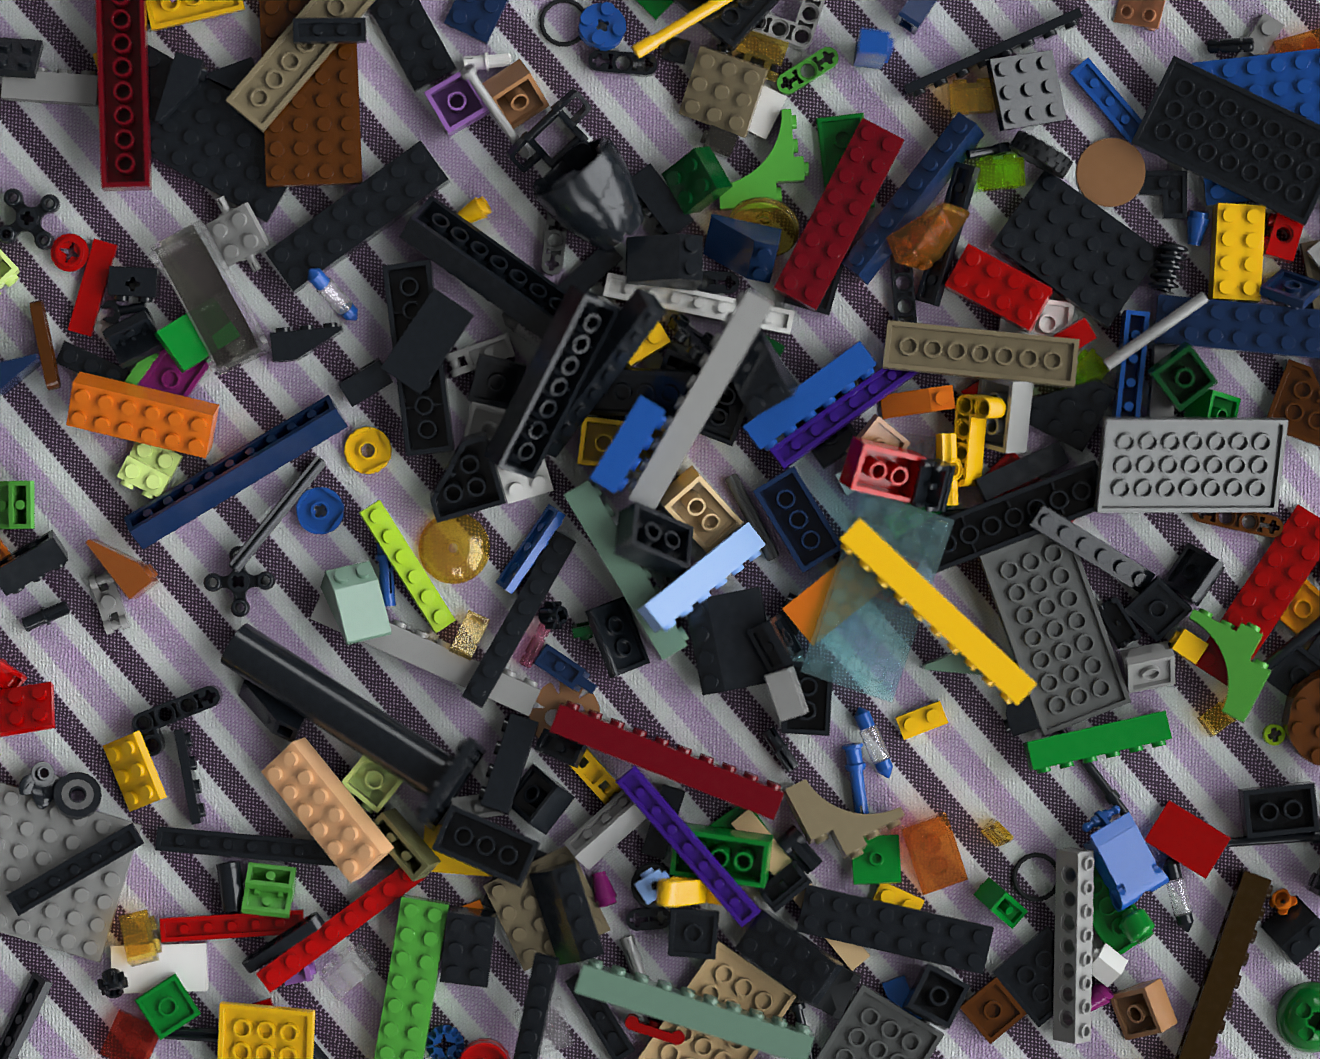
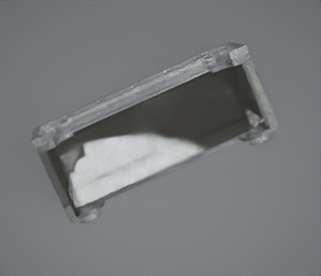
[149,220,272,375]

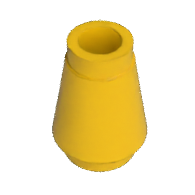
[457,196,492,223]

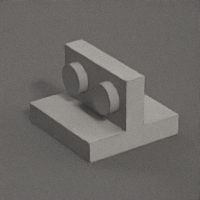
[1120,641,1175,693]

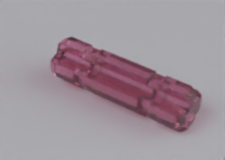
[520,623,551,668]

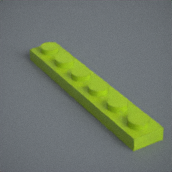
[358,500,456,633]

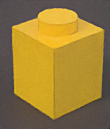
[1169,628,1209,664]

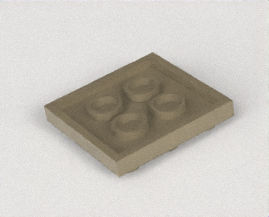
[678,45,769,138]

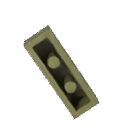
[373,808,441,881]

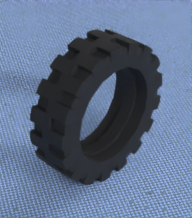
[1009,130,1073,179]

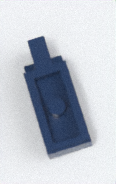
[534,643,598,694]

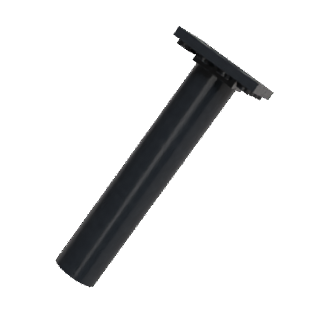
[221,623,486,831]

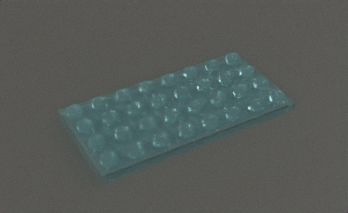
[800,492,955,703]

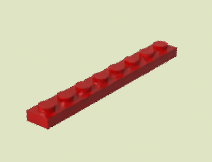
[256,867,425,993]

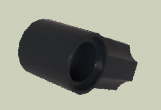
[776,825,822,874]

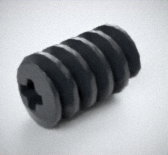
[1148,241,1188,294]

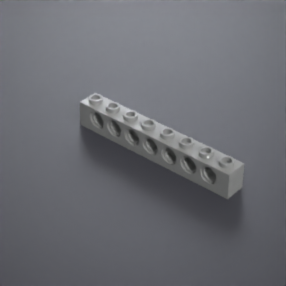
[1053,847,1094,1044]

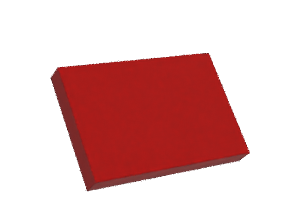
[1145,800,1231,879]

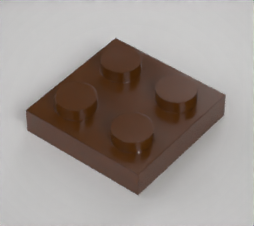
[960,976,1027,1044]

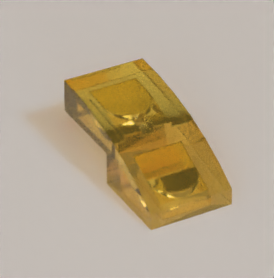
[1197,696,1253,737]

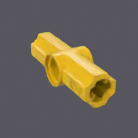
[935,433,963,506]

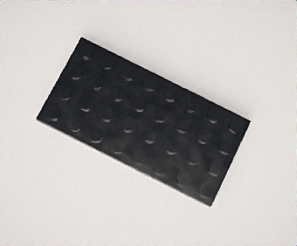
[148,45,288,223]
[1131,56,1320,226]

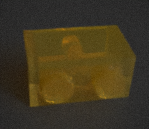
[947,78,996,116]
[119,909,162,967]

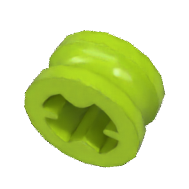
[1262,724,1285,746]

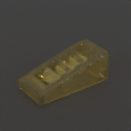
[981,818,1014,846]

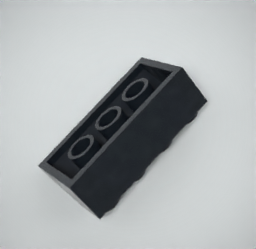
[529,859,604,965]

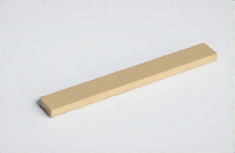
[731,810,870,971]

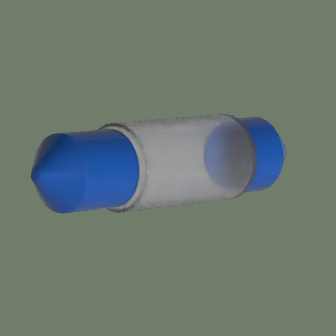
[307,268,358,321]
[854,707,893,778]

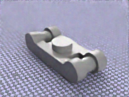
[88,570,130,635]

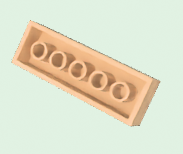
[261,737,394,883]

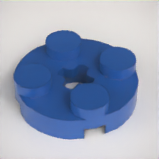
[578,2,626,51]
[296,487,345,534]

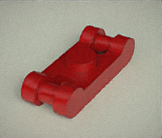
[625,1014,685,1045]

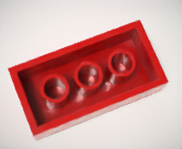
[945,243,1053,334]

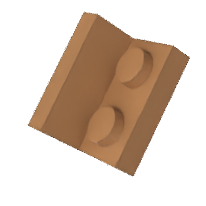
[845,414,911,453]

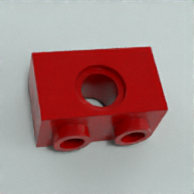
[1263,212,1304,263]

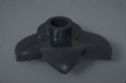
[19,762,61,810]

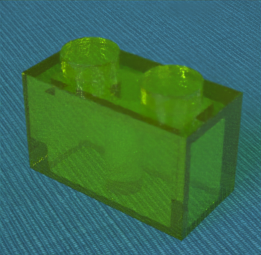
[974,154,1026,192]

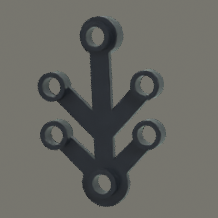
[668,313,714,359]

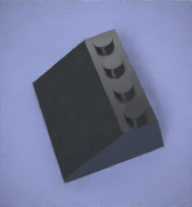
[660,340,747,446]
[687,587,776,696]

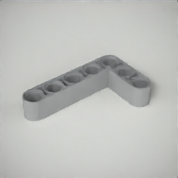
[749,0,825,50]

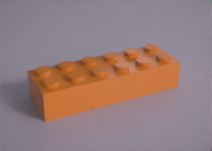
[66,372,219,458]

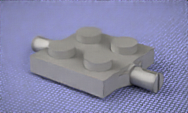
[206,196,270,273]

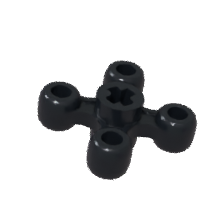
[0,188,60,250]
[203,546,276,617]

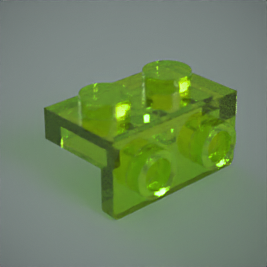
[1075,348,1109,385]

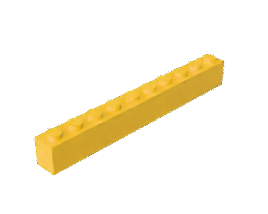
[839,518,1037,705]

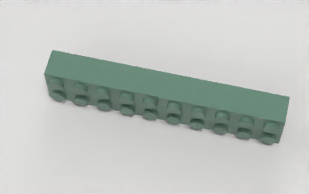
[575,958,815,1059]

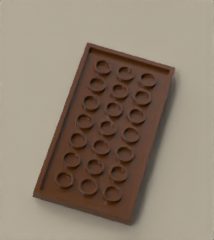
[259,0,362,187]

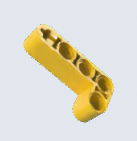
[953,394,1006,487]
[656,876,723,906]

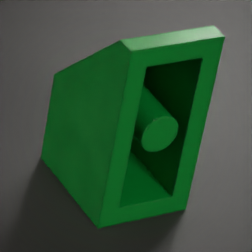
[973,877,1028,929]

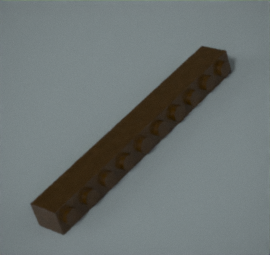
[1175,869,1273,1059]

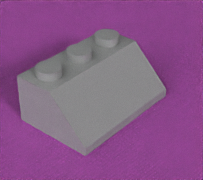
[978,379,1033,453]

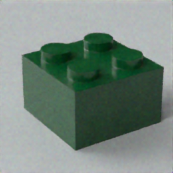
[662,146,733,214]
[1147,341,1218,411]

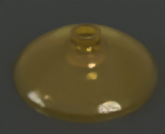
[729,197,799,257]
[418,515,490,584]

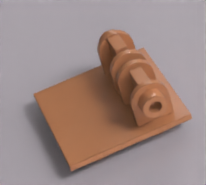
[1113,0,1166,31]

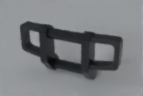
[506,89,591,173]

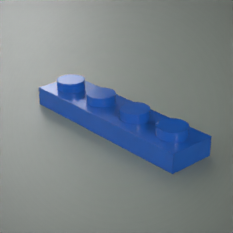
[1069,57,1142,145]
[495,504,566,594]

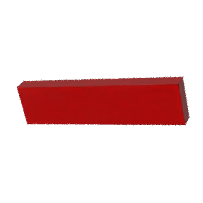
[68,238,118,337]

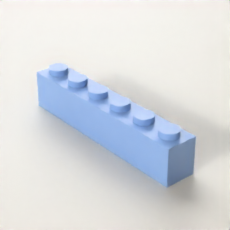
[638,522,766,633]

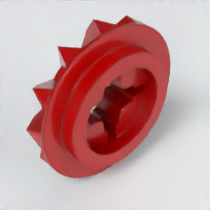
[51,234,89,272]

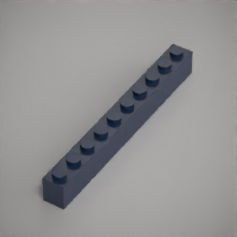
[124,395,348,549]

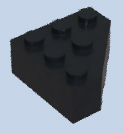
[430,430,506,523]

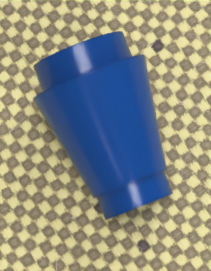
[1187,210,1211,246]

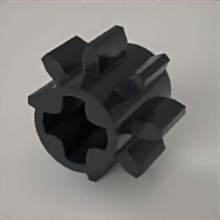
[538,601,568,630]
[97,968,128,998]

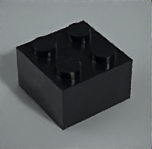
[902,963,971,1030]

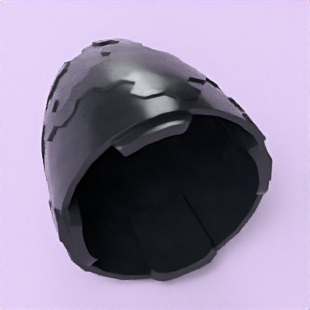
[533,136,644,251]

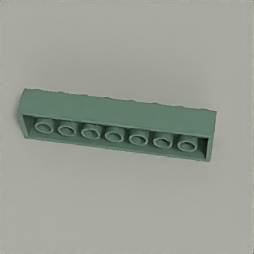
[564,480,689,660]

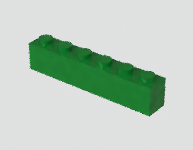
[1023,710,1172,774]

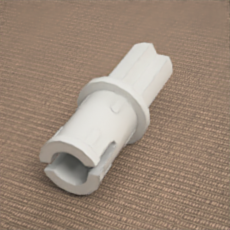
[463,52,512,71]

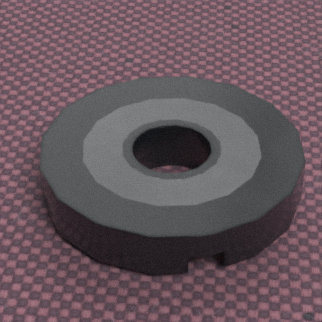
[53,772,102,820]

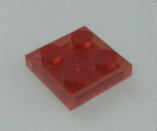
[99,1009,159,1059]

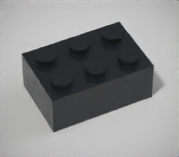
[614,502,694,579]
[781,661,833,736]
[1238,781,1320,839]
[440,905,497,988]

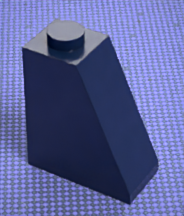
[895,0,938,35]

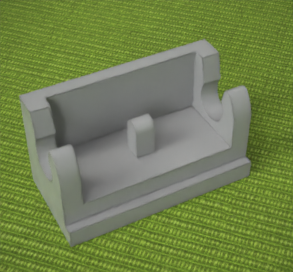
[765,666,809,722]

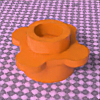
[1269,889,1298,915]

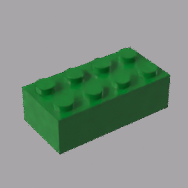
[669,822,773,888]

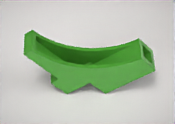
[719,109,809,211]
[1189,608,1271,724]

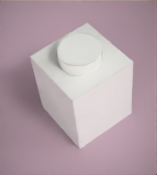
[1092,943,1128,987]

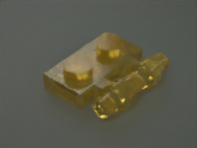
[736,30,789,82]

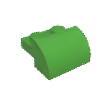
[0,481,35,529]
[241,862,296,919]

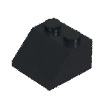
[511,764,575,835]
[1260,895,1320,965]

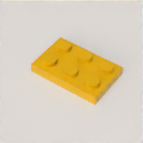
[103,730,167,812]

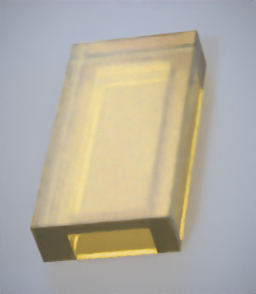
[449,610,490,661]

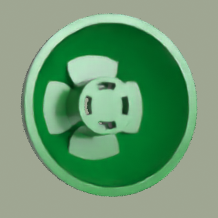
[1276,982,1320,1053]

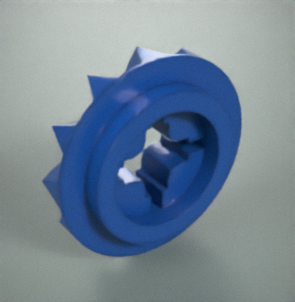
[426,1025,464,1059]

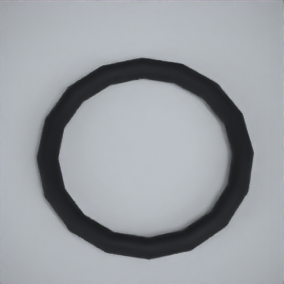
[539,0,585,47]
[1012,852,1056,902]

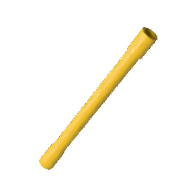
[632,0,733,58]

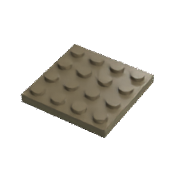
[483,845,610,971]

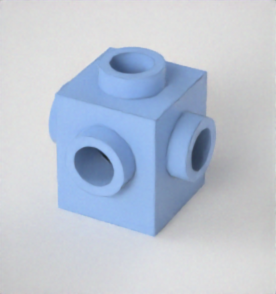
[634,867,670,905]

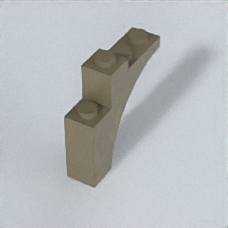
[784,779,905,860]

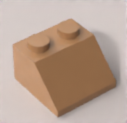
[482,59,550,129]
[1110,978,1178,1040]

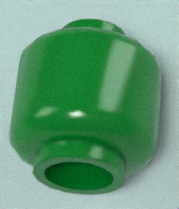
[1119,907,1155,944]

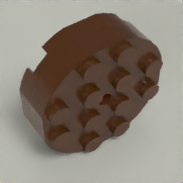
[1282,670,1320,765]

